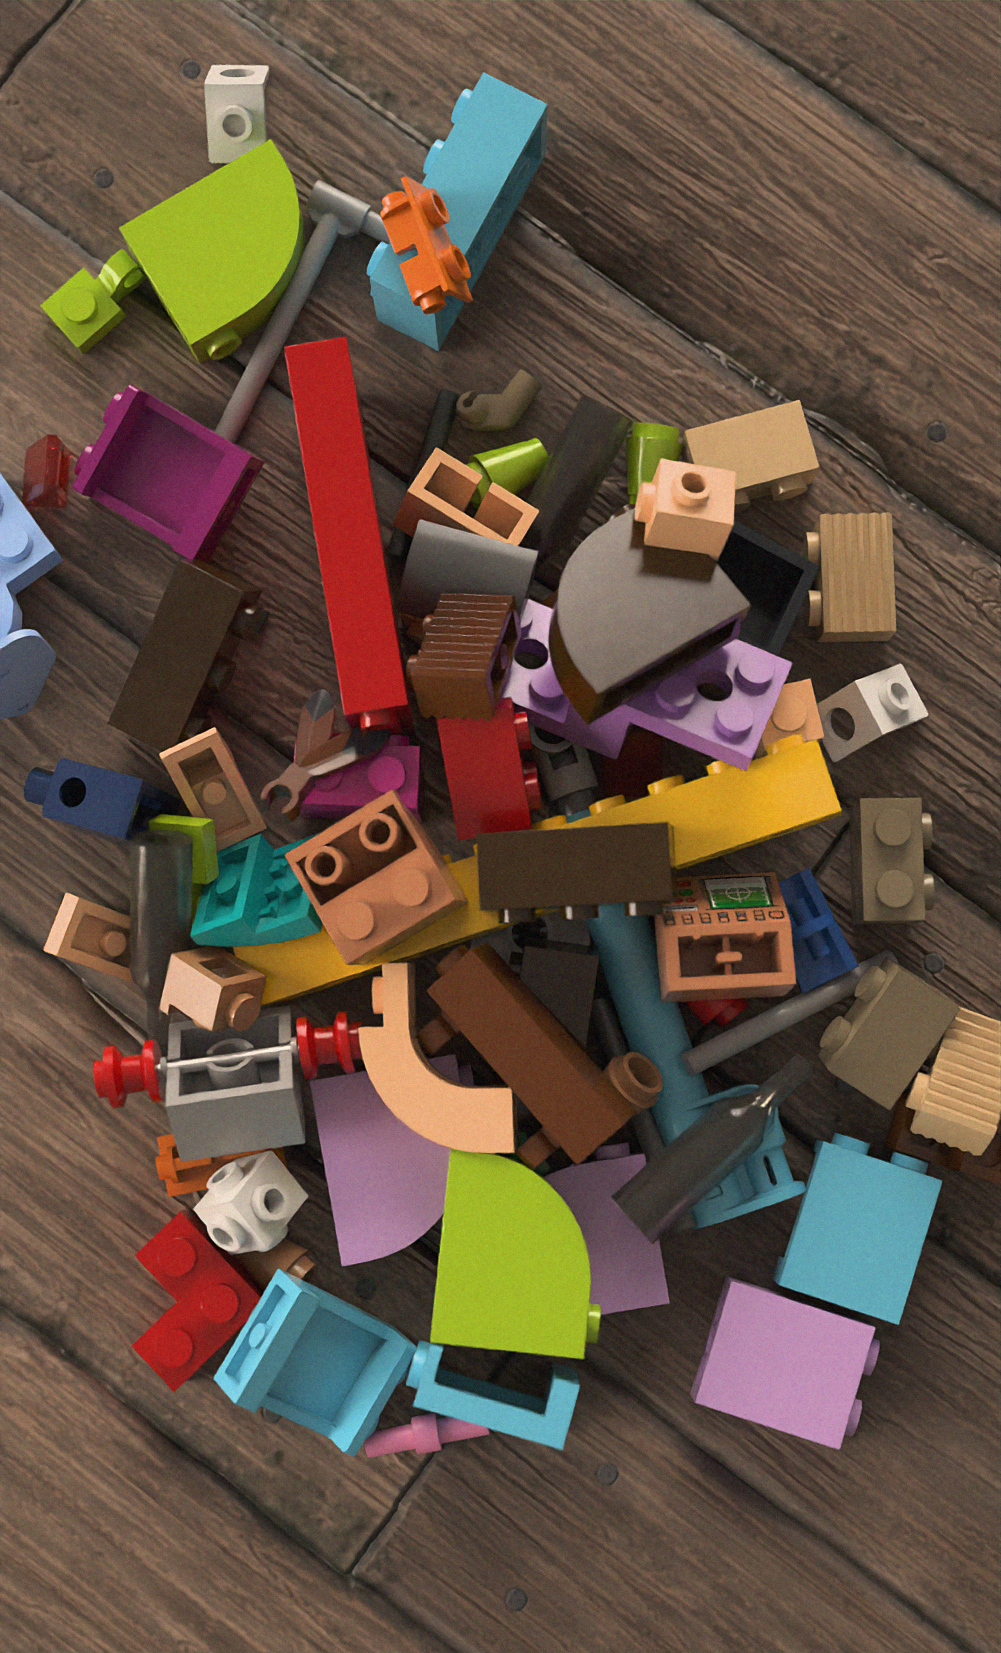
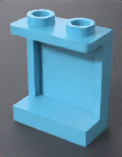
[772,1133,942,1325]
[213,1268,416,1456]
[406,1340,580,1450]

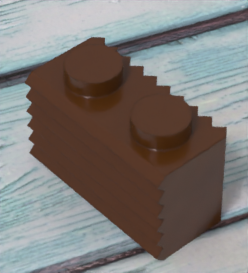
[406,593,522,722]

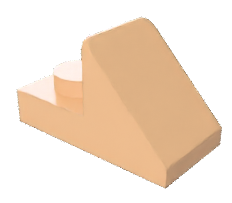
[159,727,267,852]
[43,893,173,989]

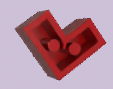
[437,696,542,841]
[131,1207,264,1392]

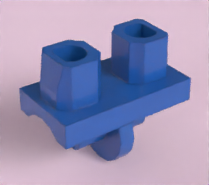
[779,868,859,993]

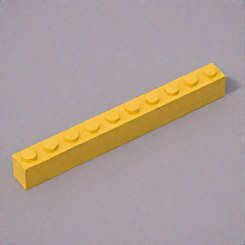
[233,734,842,1008]

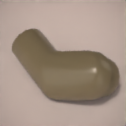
[456,369,543,432]

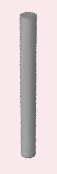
[680,950,898,1076]

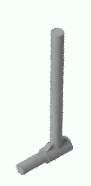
[214,180,390,444]

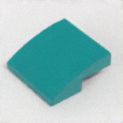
[190,832,323,947]

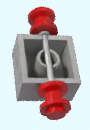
[93,1006,363,1162]

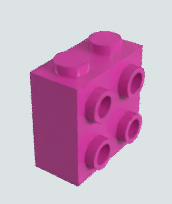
[294,732,425,823]

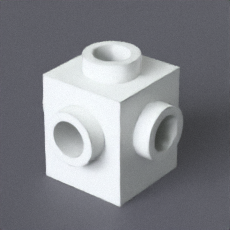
[193,1150,308,1255]

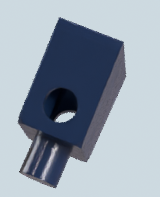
[24,758,180,853]

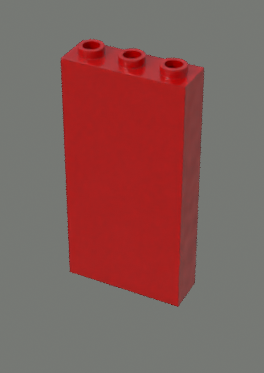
[285,336,416,736]

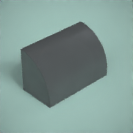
[397,519,538,623]

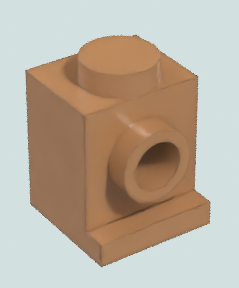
[159,946,267,1032]

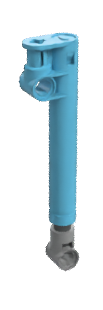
[529,724,806,1229]

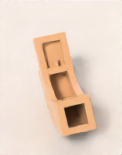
[358,963,519,1153]

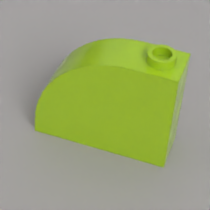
[119,139,305,364]
[430,1148,601,1359]

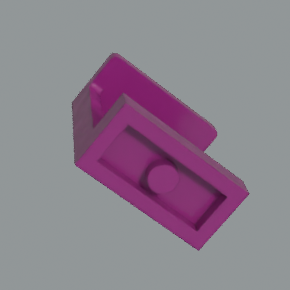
[72,384,265,563]

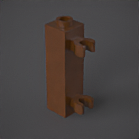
[415,942,636,1171]

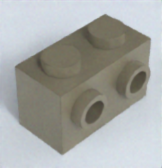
[849,798,935,926]
[818,956,961,1110]

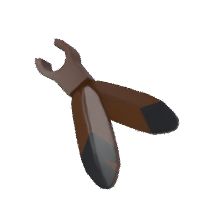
[260,690,391,825]

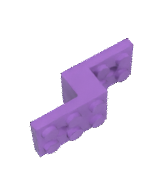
[500,599,793,771]

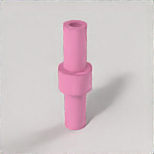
[364,1413,490,1458]

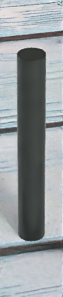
[386,389,460,562]

